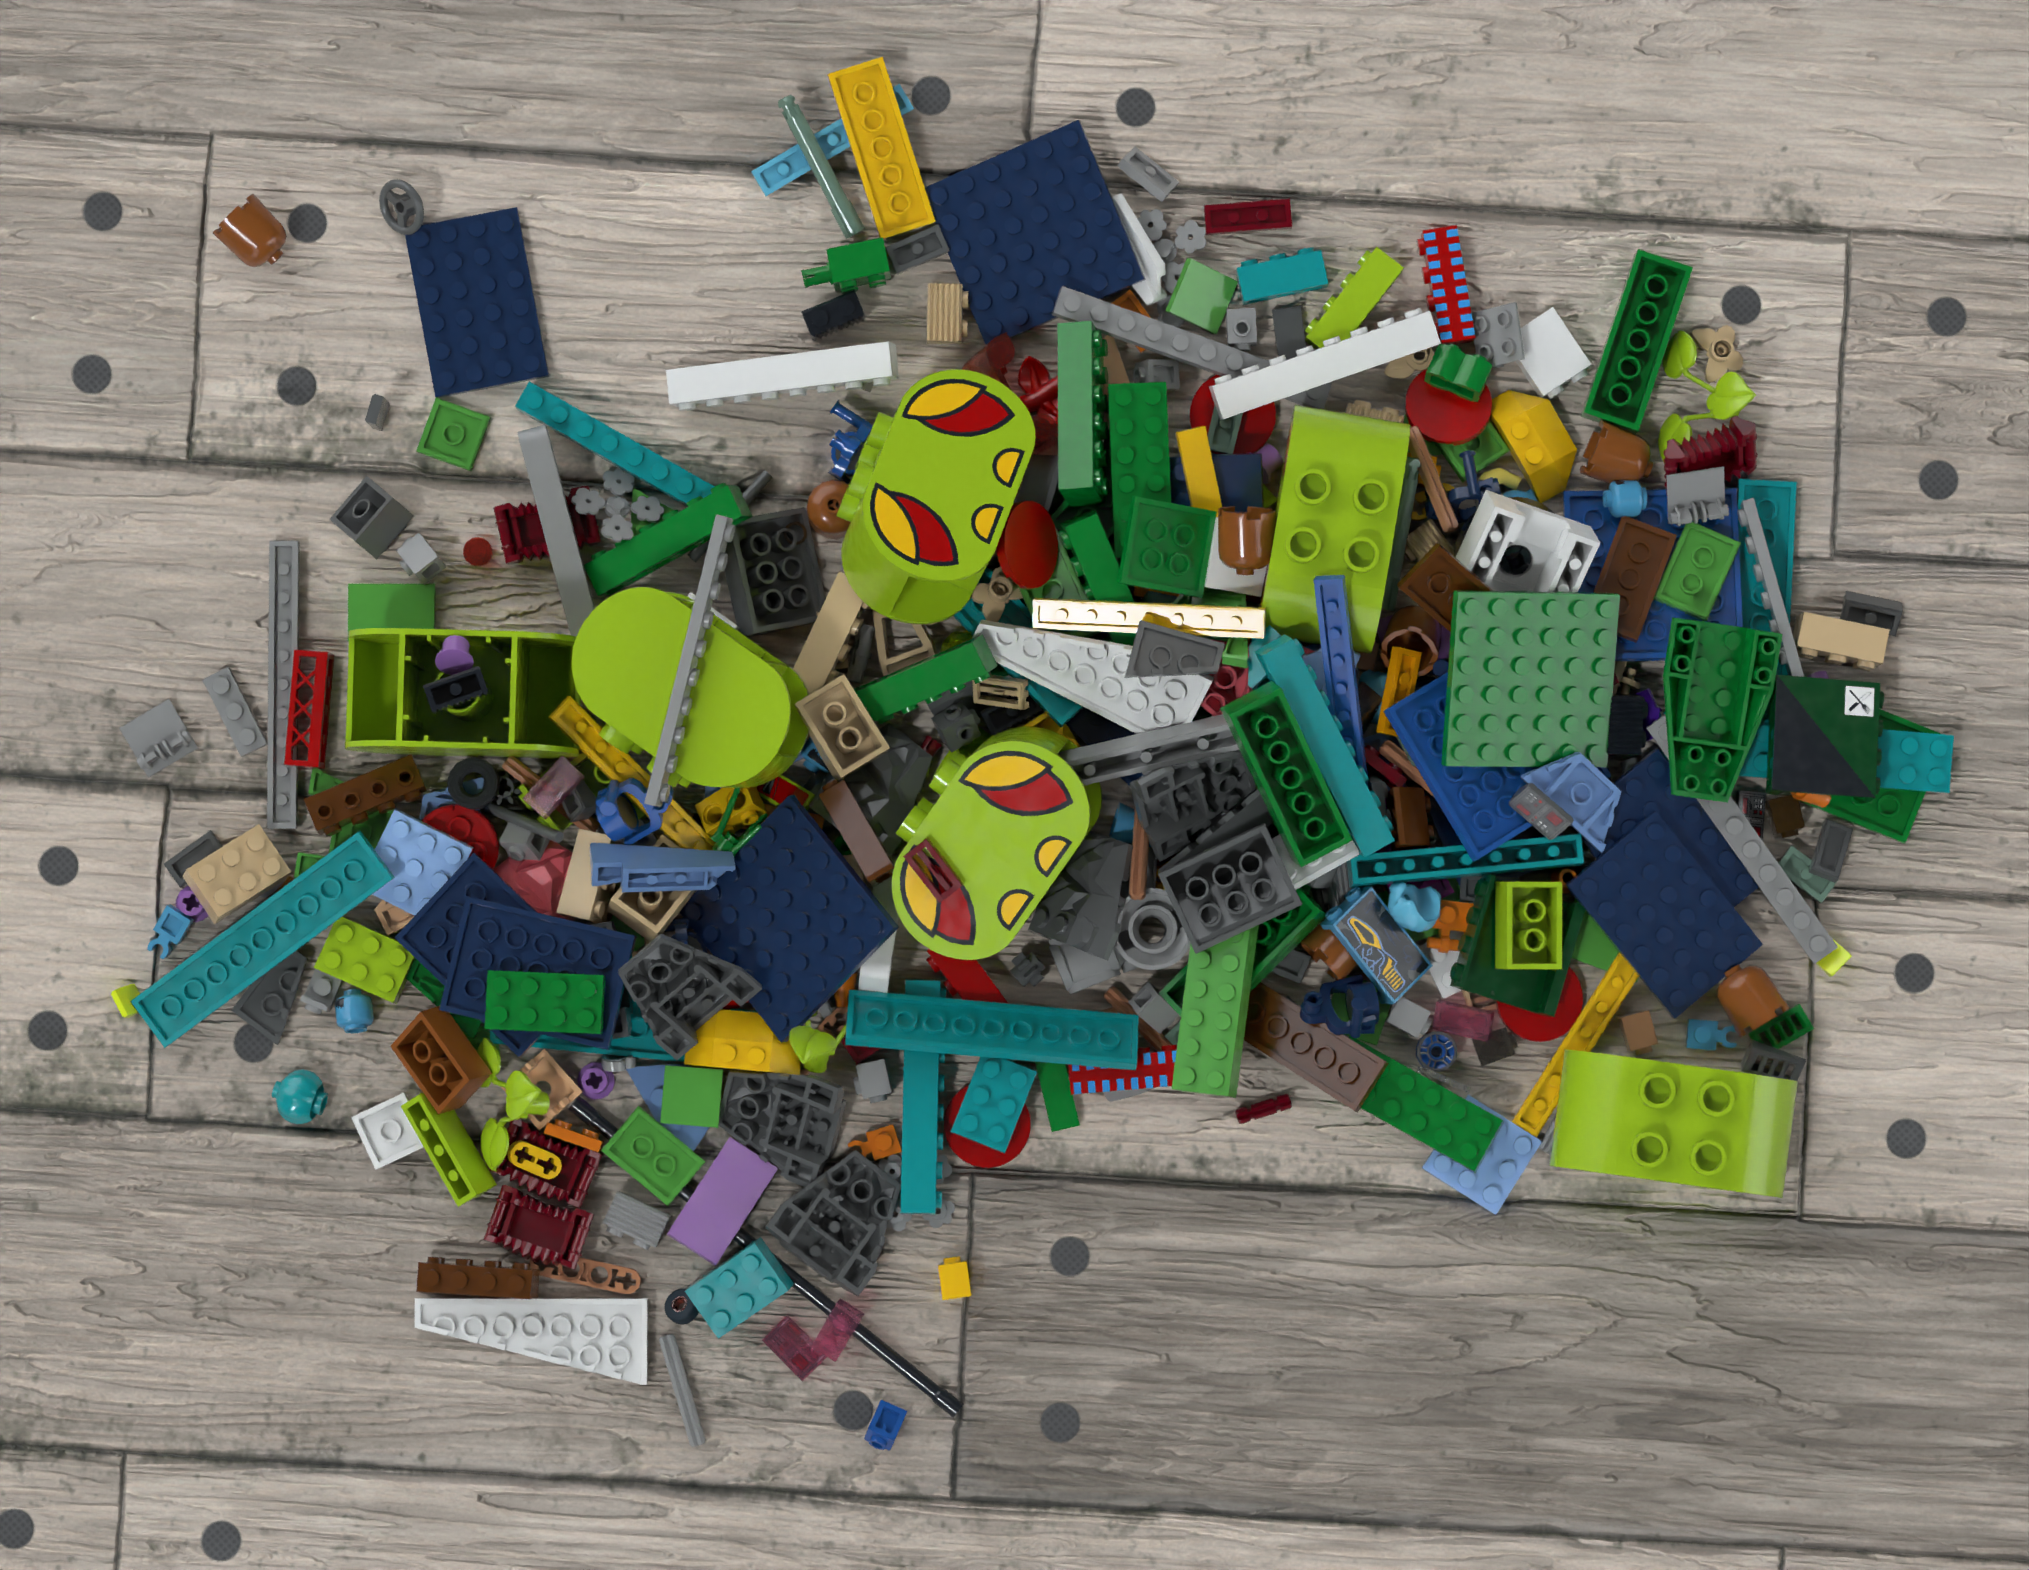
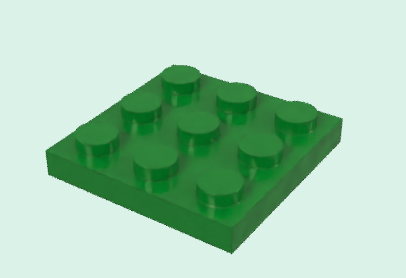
[1117,496,1217,598]

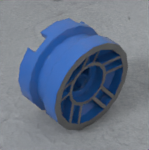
[1416,1032,1457,1072]

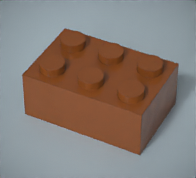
[390,1006,492,1114]

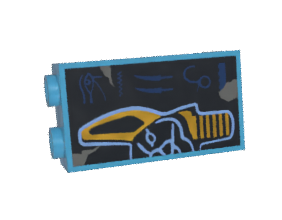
[1320,886,1433,1004]

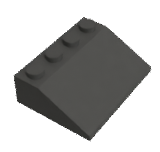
[724,507,826,637]
[1158,823,1302,954]

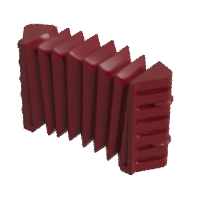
[1663,416,1758,495]
[493,486,602,564]
[490,1119,603,1208]
[483,1185,594,1270]

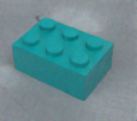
[951,1057,1037,1153]
[685,1237,794,1339]

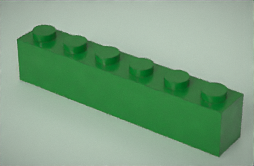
[584,483,753,597]
[854,634,998,724]

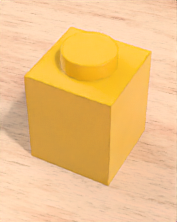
[938,1256,972,1300]

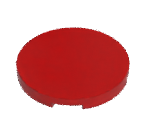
[1405,369,1492,446]
[1189,375,1276,454]
[996,501,1058,589]
[421,804,499,869]
[1496,967,1583,1042]
[944,1085,1031,1168]

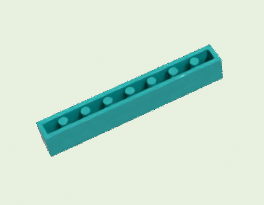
[515,381,715,506]
[1254,634,1395,858]
[1347,834,1584,888]
[900,980,946,1215]

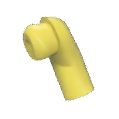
[1479,468,1522,490]

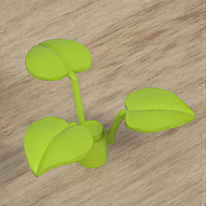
[1658,330,1756,464]
[789,1010,846,1073]
[477,1038,550,1171]

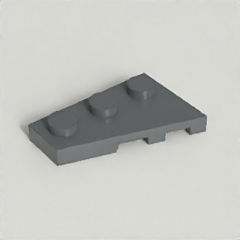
[1124,620,1225,678]
[231,950,308,1045]

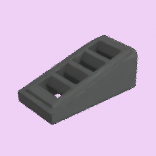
[547,758,596,822]
[1741,1040,1806,1081]

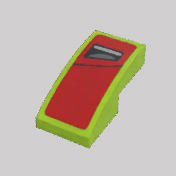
[756,775,815,811]

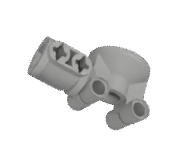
[1048,888,1190,995]

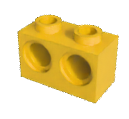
[694,786,767,837]

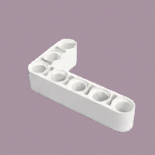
[858,854,899,993]

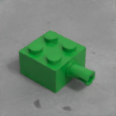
[801,237,891,294]

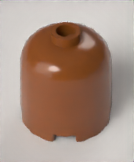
[213,194,287,267]
[1580,420,1653,484]
[807,480,850,540]
[1218,506,1276,575]
[1381,605,1442,677]
[1301,918,1358,981]
[1717,964,1790,1038]

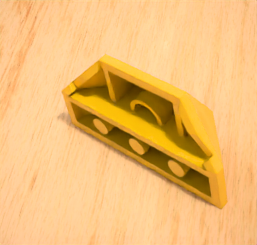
[1490,390,1577,503]
[684,1009,801,1075]

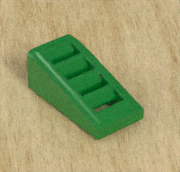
[1747,1004,1814,1058]

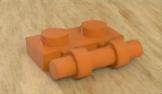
[1427,900,1474,953]

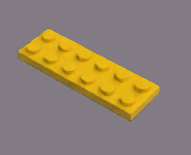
[827,56,936,239]

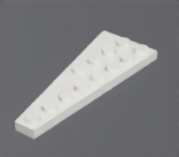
[415,1298,648,1385]

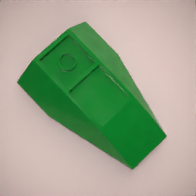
[1663,617,1783,803]

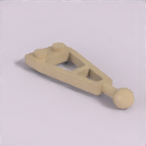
[872,609,938,676]

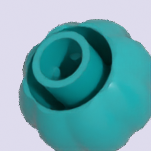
[272,1069,328,1125]

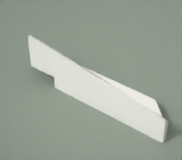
[1112,193,1167,305]

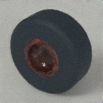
[664,1289,699,1325]

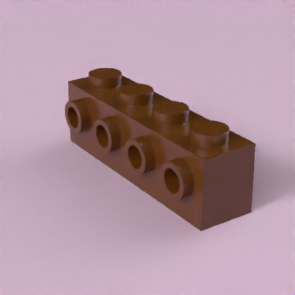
[304,754,427,837]
[416,1257,540,1299]

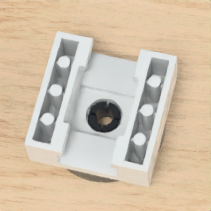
[1454,490,1600,592]

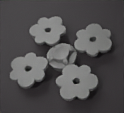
[1137,209,1206,293]
[571,468,664,543]
[878,1154,955,1231]

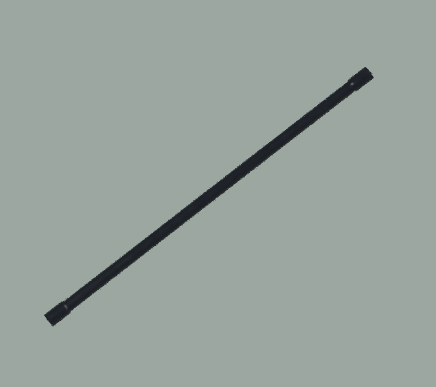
[568,1096,964,1417]

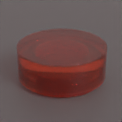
[463,537,493,567]

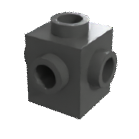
[931,701,982,752]

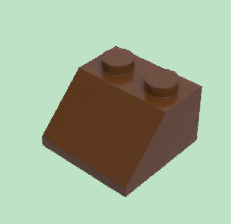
[1386,786,1434,852]

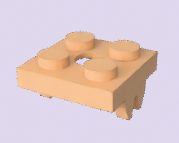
[501,1049,583,1131]

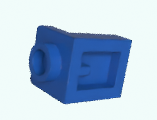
[864,1400,907,1451]

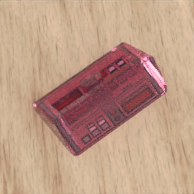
[762,1316,827,1381]

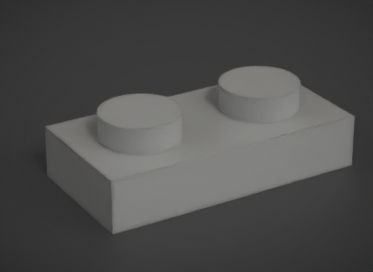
[1118,146,1179,202]

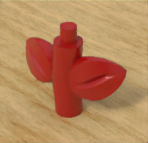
[1018,356,1058,428]

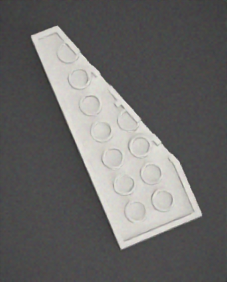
[972,620,1214,734]

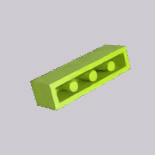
[1305,247,1404,349]
[401,1093,497,1207]

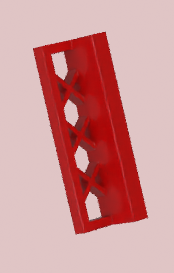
[284,650,335,769]

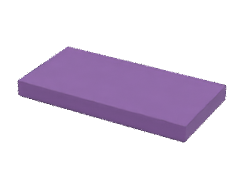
[667,1137,778,1266]

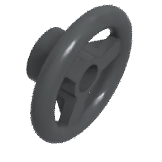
[379,179,424,235]

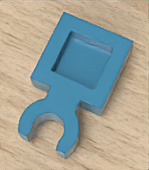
[147,904,194,959]
[1686,1019,1737,1050]

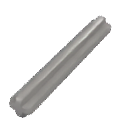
[659,1334,706,1447]

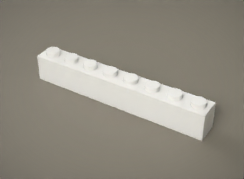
[1209,307,1441,420]
[666,341,899,411]

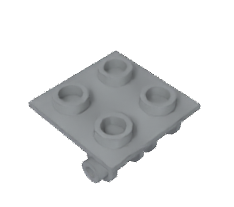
[1472,302,1525,368]
[1666,466,1729,526]
[119,699,198,778]

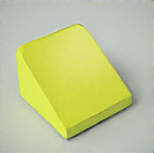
[1816,940,1852,977]
[111,984,140,1018]

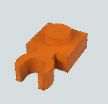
[848,1124,902,1161]

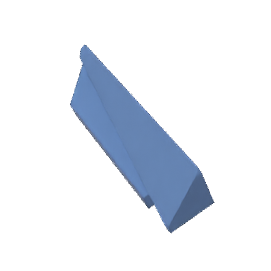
[590,843,735,893]

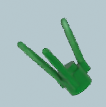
[711,788,768,856]

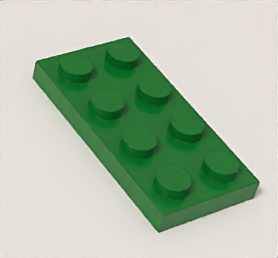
[485,970,605,1034]

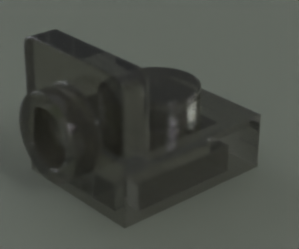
[1471,1027,1518,1066]

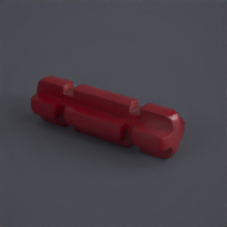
[1235,1094,1292,1124]

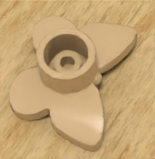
[1691,325,1743,384]
[971,566,1023,622]

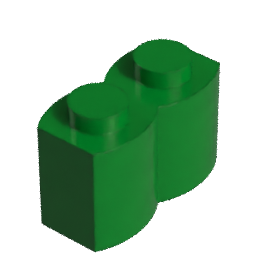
[1424,344,1492,402]

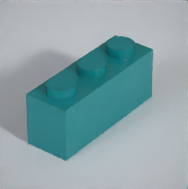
[1236,247,1329,305]

